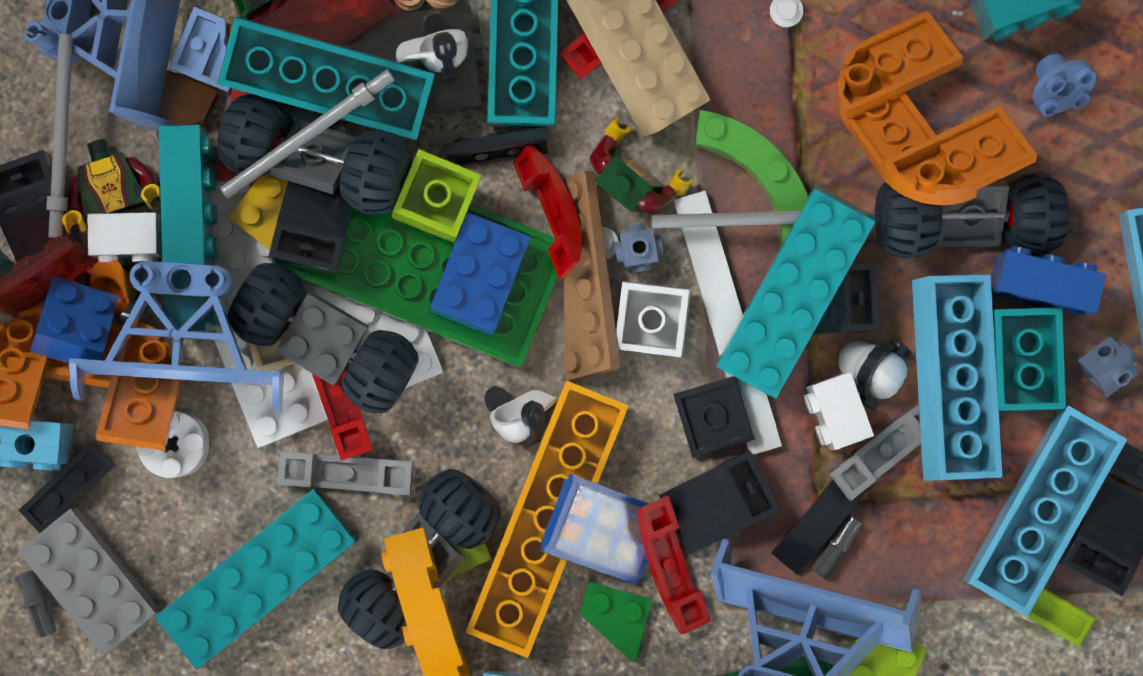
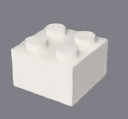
[87,212,163,265]
[616,281,692,357]
[803,372,874,450]

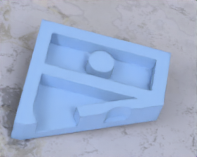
[169,7,231,94]

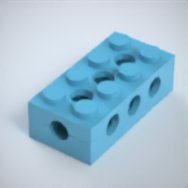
[0,420,75,470]

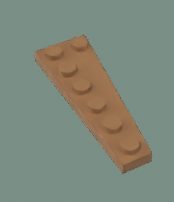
[562,171,621,381]

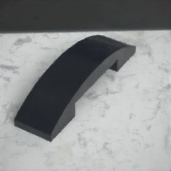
[771,450,871,574]

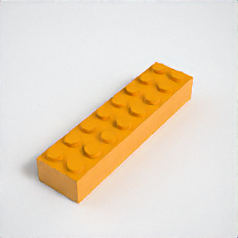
[465,381,629,658]

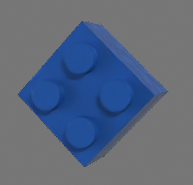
[30,276,119,363]

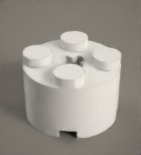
[136,411,209,478]

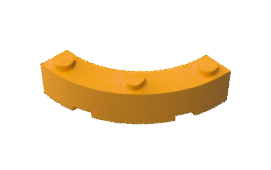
[381,527,472,676]

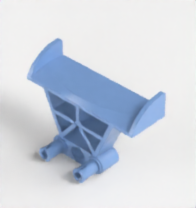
[23,0,180,131]
[69,261,284,413]
[711,539,921,676]

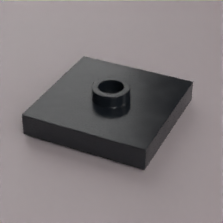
[673,376,757,458]

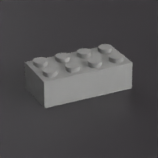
[18,507,162,656]

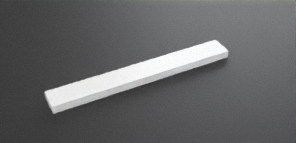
[673,191,782,455]

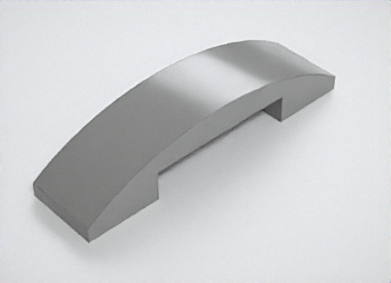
[830,403,921,501]
[277,451,413,495]

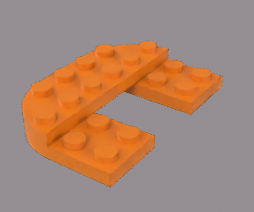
[837,11,1037,205]
[0,307,182,451]

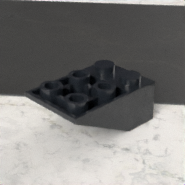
[0,150,84,270]
[269,181,352,277]
[812,262,880,335]
[658,450,781,555]
[1058,476,1143,596]

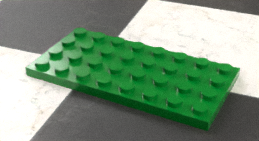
[272,203,558,368]

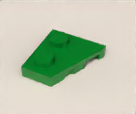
[579,581,653,662]

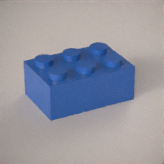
[429,212,530,336]
[991,246,1106,317]

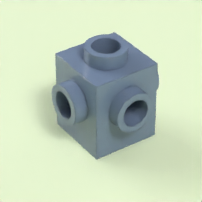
[614,224,664,274]
[1078,337,1138,398]

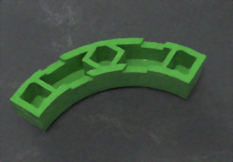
[694,110,808,249]

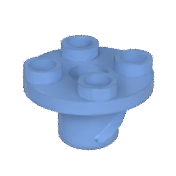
[1032,54,1097,117]

